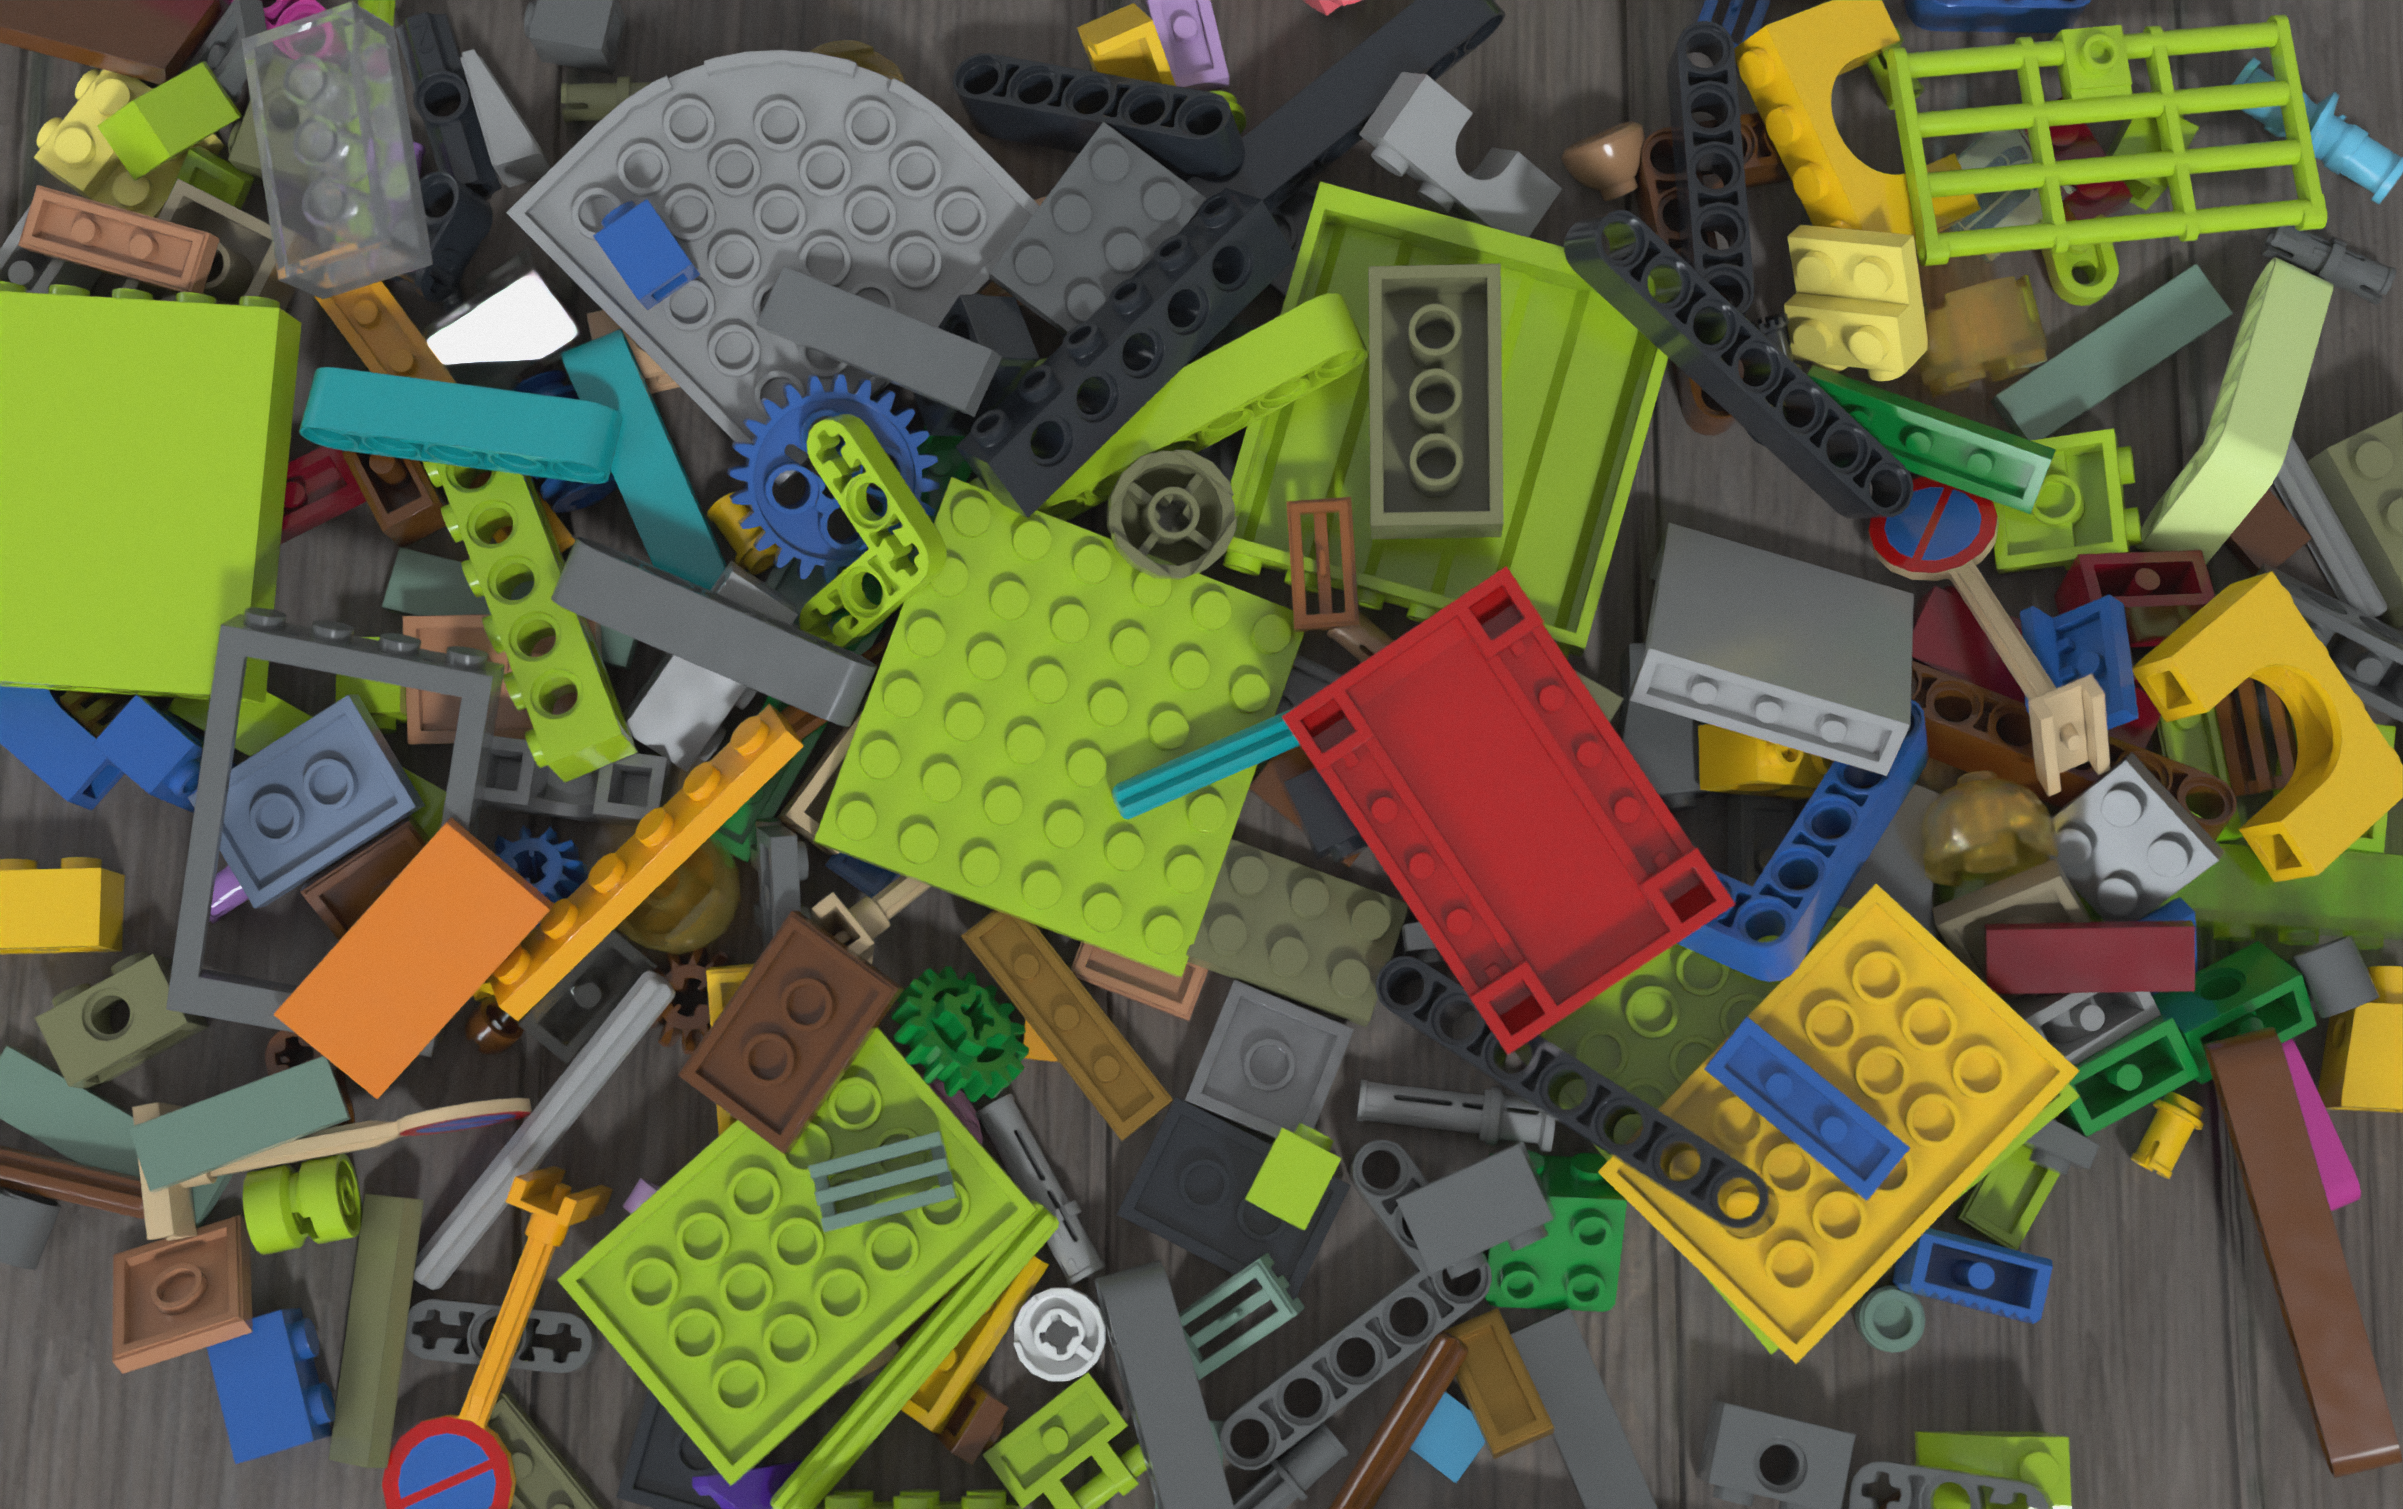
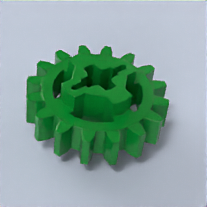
[891,966,1029,1102]

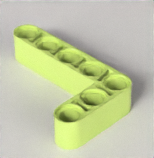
[2135,257,2334,564]

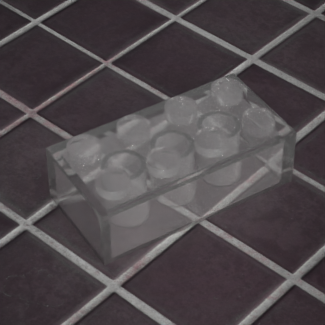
[241,1,433,299]

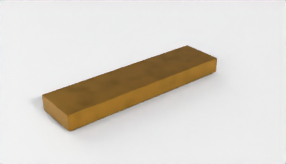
[961,910,1173,1141]

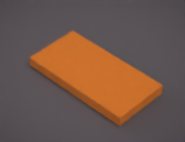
[273,817,554,1099]

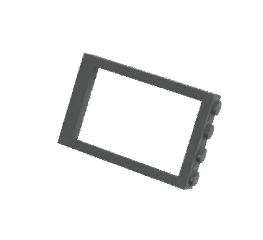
[166,608,505,1057]

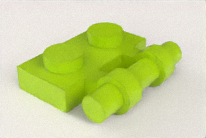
[983,1371,1147,1509]

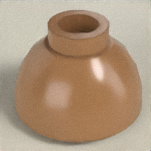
[1561,121,1645,201]

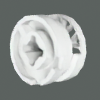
[1013,1287,1106,1381]

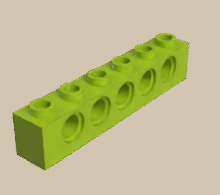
[422,461,638,783]

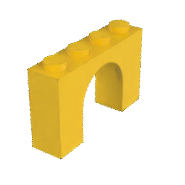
[1734,0,1981,243]
[2132,571,2403,882]

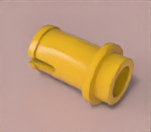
[707,492,778,575]
[2130,1091,2205,1179]

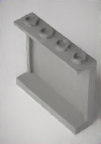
[1630,523,1914,776]

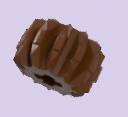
[646,944,731,1055]

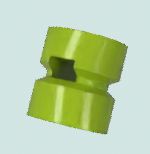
[243,1153,362,1255]

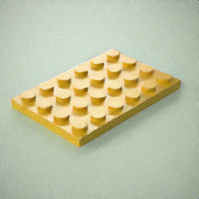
[1598,884,2080,1364]

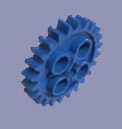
[727,373,939,584]

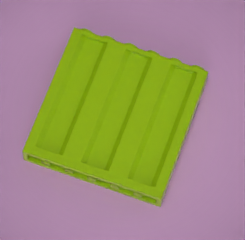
[1222,182,1668,660]

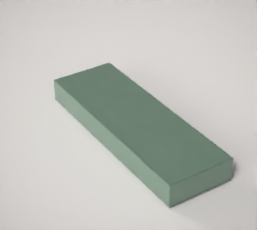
[128,1056,351,1193]

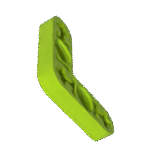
[799,414,947,648]

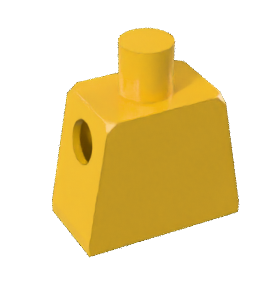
[2318,966,2403,1113]

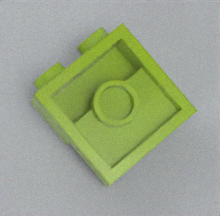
[1993,428,2142,574]

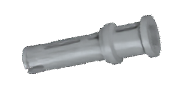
[1357,1079,1555,1152]

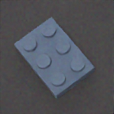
[188,694,425,908]

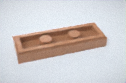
[18,185,220,294]

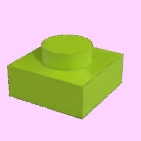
[169,146,255,210]

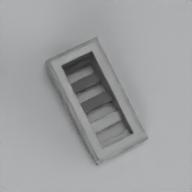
[460,49,550,188]

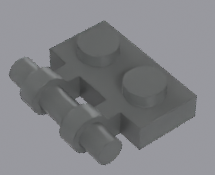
[750,818,811,952]

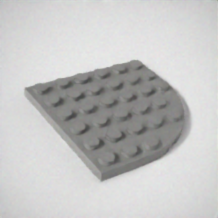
[506,50,1039,488]

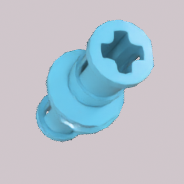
[2232,57,2403,205]

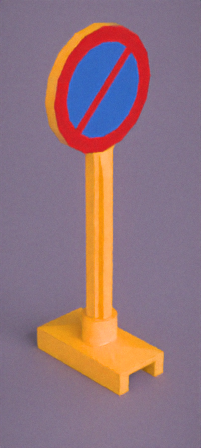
[382,1166,613,1509]

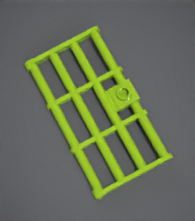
[1887,14,2327,266]

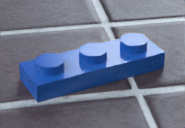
[1704,1017,1910,1201]

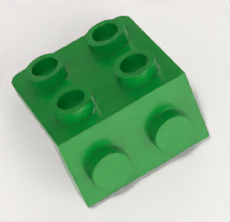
[1485,1150,1627,1312]

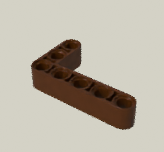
[1635,112,1791,436]

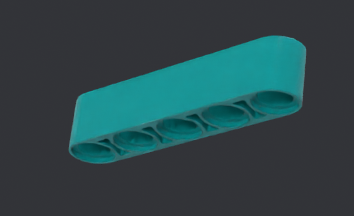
[561,328,727,590]
[299,367,622,484]

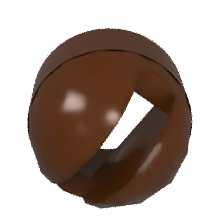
[465,997,524,1055]

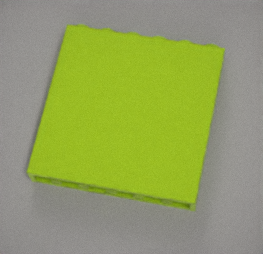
[0,281,302,704]

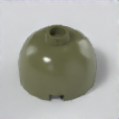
[1107,449,1237,580]

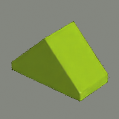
[97,61,242,181]

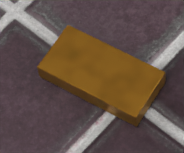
[1445,1308,1554,1460]

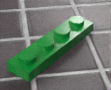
[1807,365,2056,514]

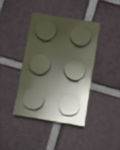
[1186,839,1409,1027]

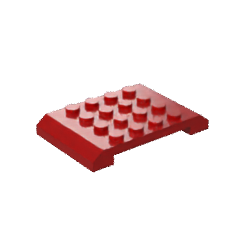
[1282,566,1735,1055]

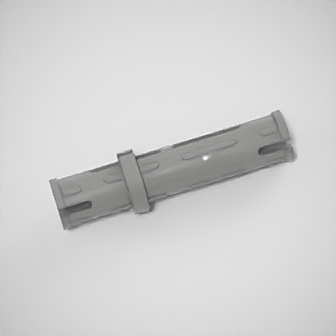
[975,1094,1106,1287]

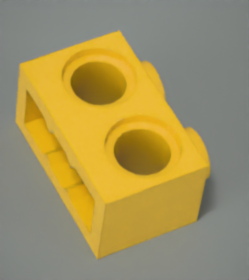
[1698,724,1834,800]

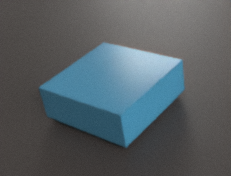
[1410,1392,1486,1483]

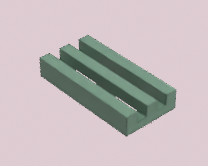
[808,1131,958,1232]
[1178,1252,1305,1380]

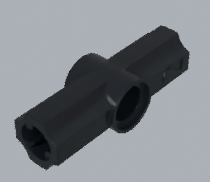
[395,12,502,200]

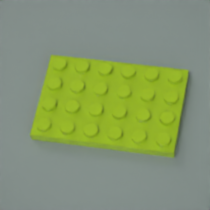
[557,1027,1038,1485]

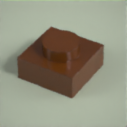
[933,1381,1009,1465]

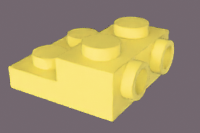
[34,69,225,218]
[1784,225,1929,381]

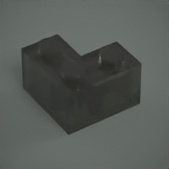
[425,246,580,391]

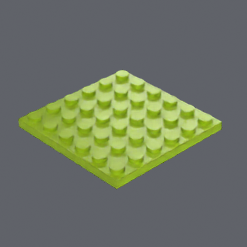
[813,477,1304,978]

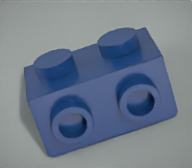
[2020,595,2139,730]

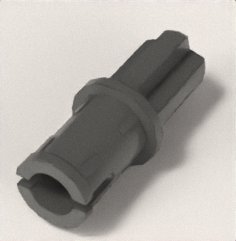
[1233,1422,1349,1509]

